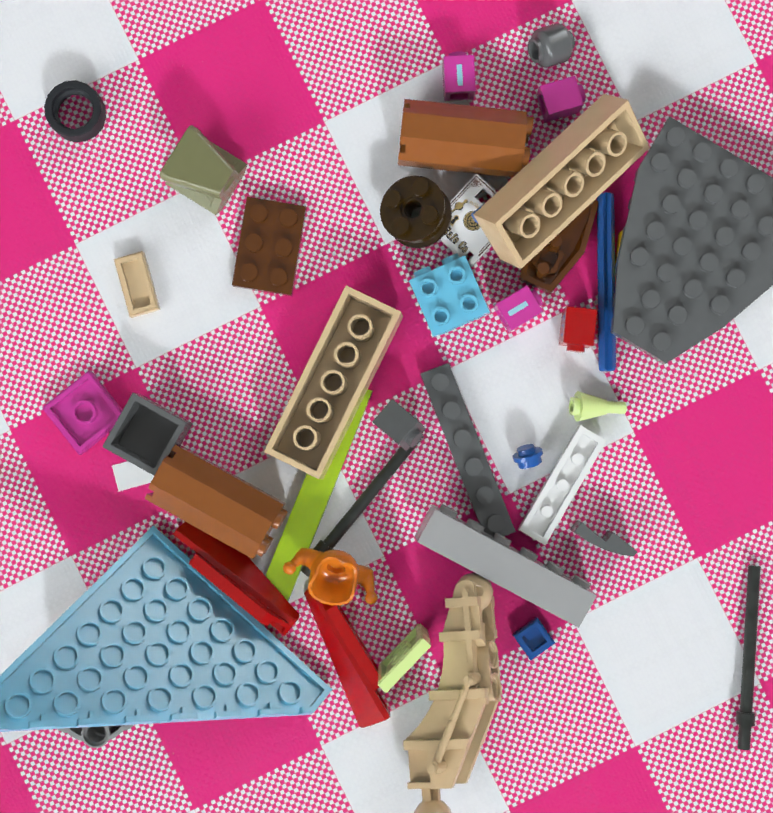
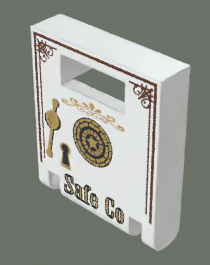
[440,173,497,268]

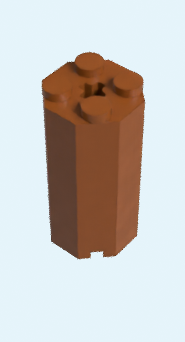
[398,99,533,177]
[145,444,288,559]

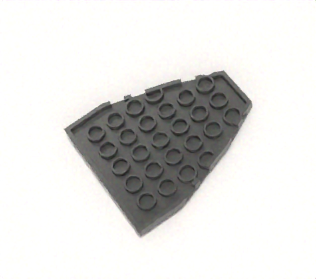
[611,117,773,364]

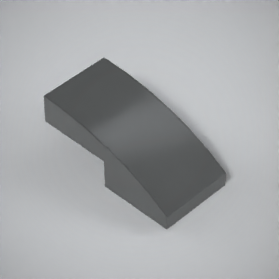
[570,520,638,556]

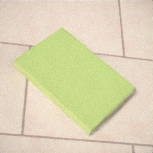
[378,623,431,693]

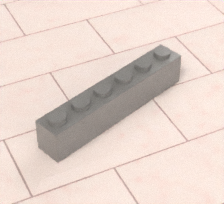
[415,504,597,628]

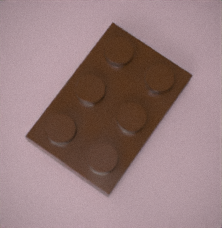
[232,197,307,296]

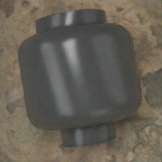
[528,23,575,68]

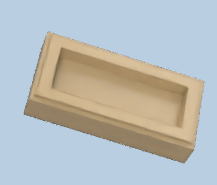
[114,251,160,318]

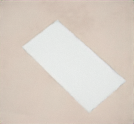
[112,461,154,491]

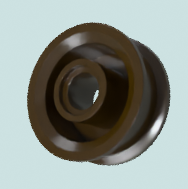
[380,175,452,248]

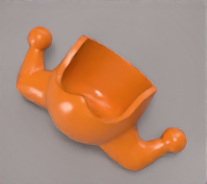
[283,548,378,605]

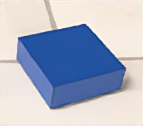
[512,617,555,660]

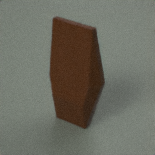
[519,200,598,294]

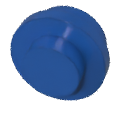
[512,444,543,469]

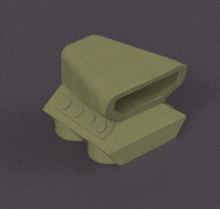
[160,125,248,215]

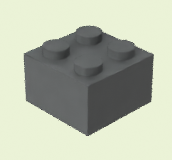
[102,393,193,475]

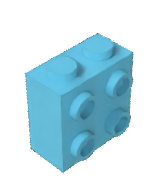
[409,253,491,337]

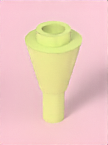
[569,391,627,421]

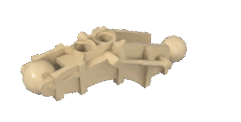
[403,573,502,813]

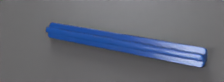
[597,192,616,372]

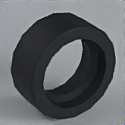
[44,80,106,142]

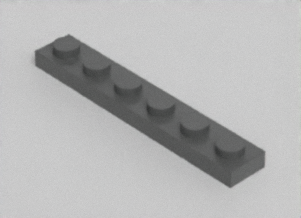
[420,363,516,536]

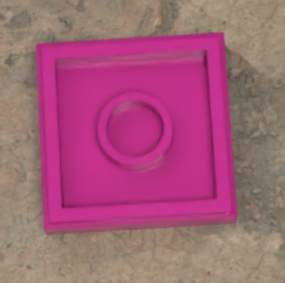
[42,370,123,455]

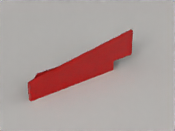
[173,522,300,636]
[304,589,390,728]

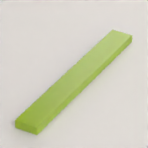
[266,390,373,601]

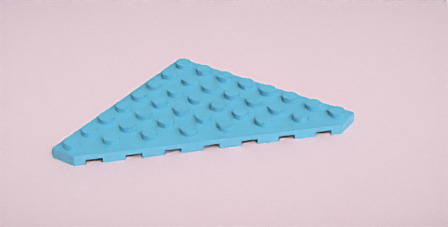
[0,525,333,732]

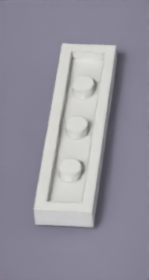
[518,425,607,545]

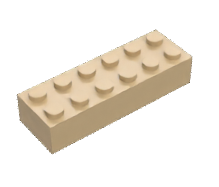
[473,94,650,269]
[264,286,403,479]

